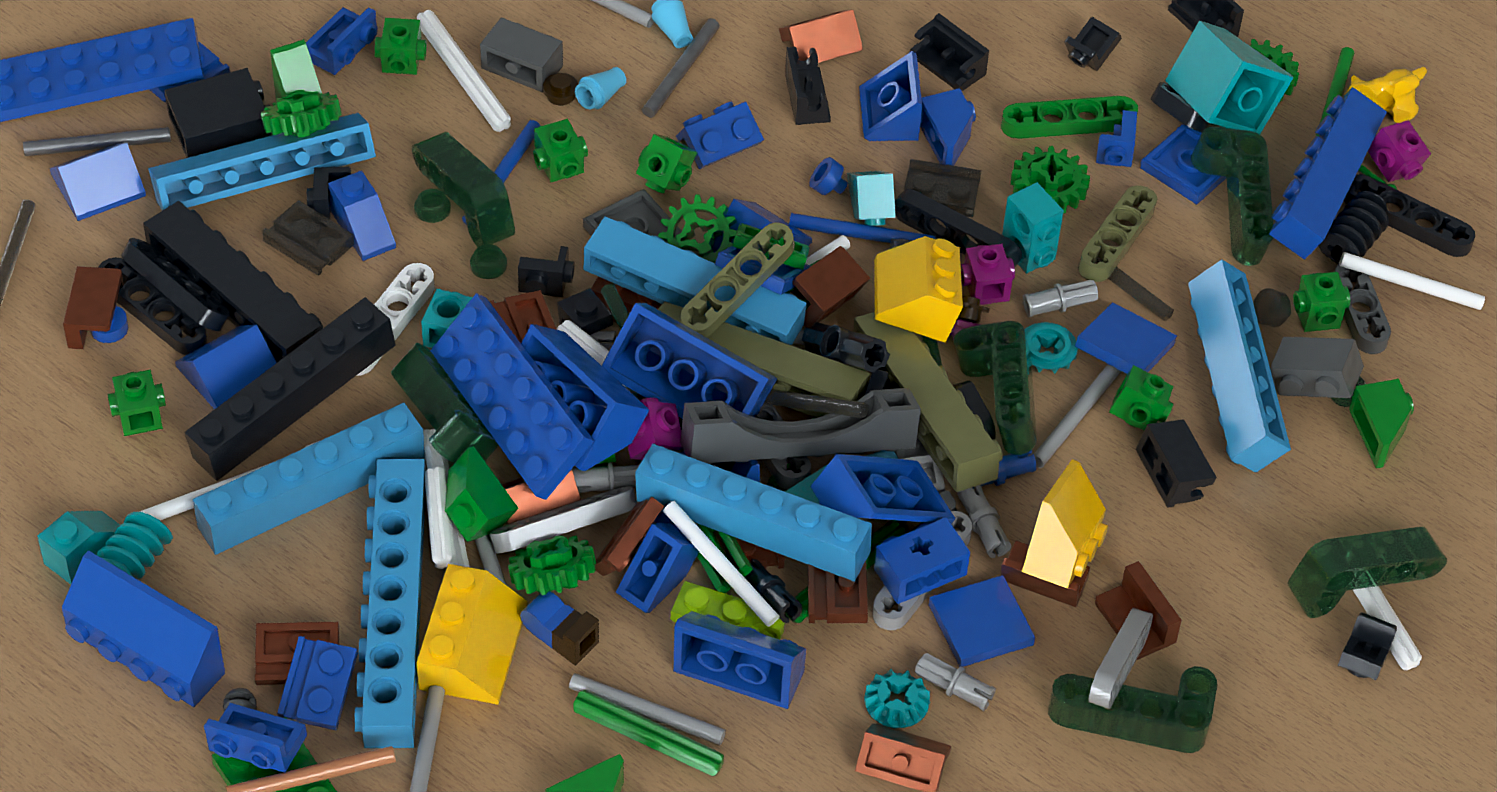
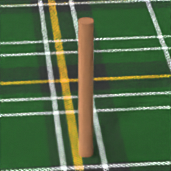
[225,746,396,792]

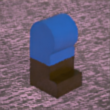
[520,591,599,666]

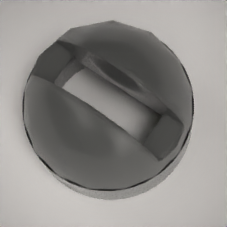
[223,688,257,712]

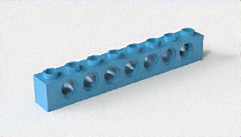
[355,459,426,748]

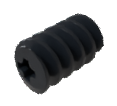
[1318,191,1389,264]

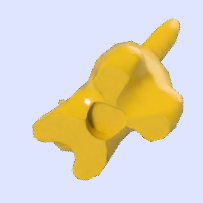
[1344,67,1427,123]

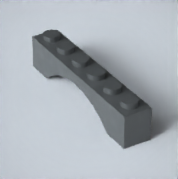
[680,388,921,465]

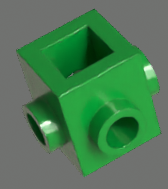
[375,18,427,75]
[533,119,588,183]
[636,134,697,194]
[1293,272,1350,332]
[1109,365,1174,431]
[107,369,166,436]

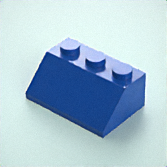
[810,454,956,524]
[673,611,806,709]

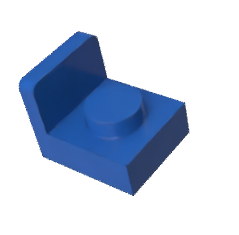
[1096,110,1137,167]

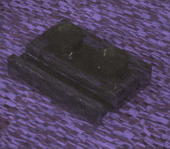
[904,159,981,218]
[262,200,354,276]

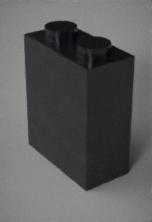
[164,68,271,158]

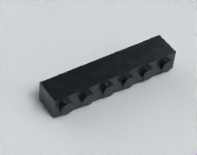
[143,200,323,362]
[184,297,396,481]

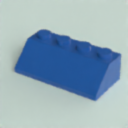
[602,303,777,419]
[521,324,649,471]
[62,550,225,707]

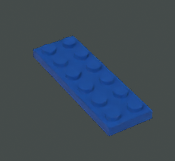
[0,18,204,122]
[430,293,594,500]

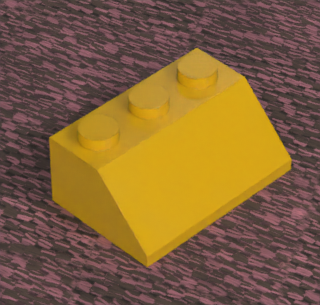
[874,236,963,343]
[1022,459,1108,588]
[416,564,528,705]

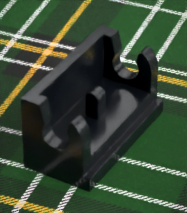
[1168,0,1244,37]
[910,13,989,91]
[785,47,831,125]
[1136,419,1217,508]

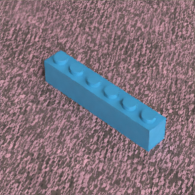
[148,113,376,211]
[583,216,807,346]
[1188,259,1291,473]
[193,403,425,555]
[635,444,872,582]

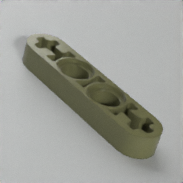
[1078,186,1158,282]
[681,222,795,338]

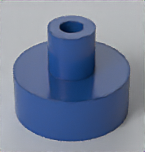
[809,157,848,195]
[90,306,129,343]

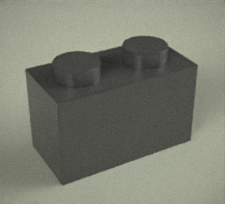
[480,17,563,92]
[1270,337,1364,398]

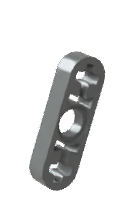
[1335,264,1391,354]

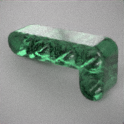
[1191,127,1273,266]
[412,131,515,250]
[953,321,1037,455]
[391,343,499,463]
[1288,527,1447,618]
[1048,666,1217,753]

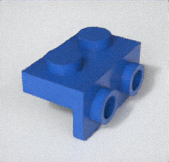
[306,7,378,75]
[676,101,764,169]
[204,703,307,773]

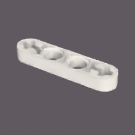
[356,263,435,376]

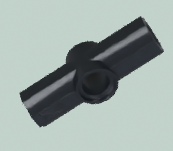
[801,322,890,373]

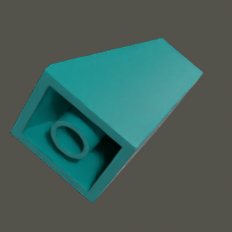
[1165,20,1294,137]

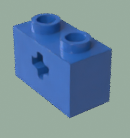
[874,517,970,604]

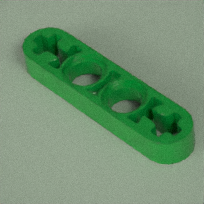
[1001,96,1138,139]

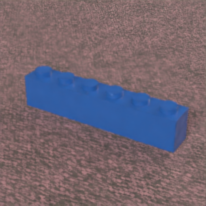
[1269,87,1387,260]

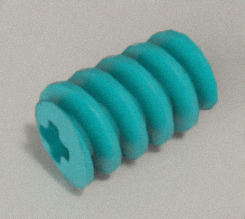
[96,512,173,579]

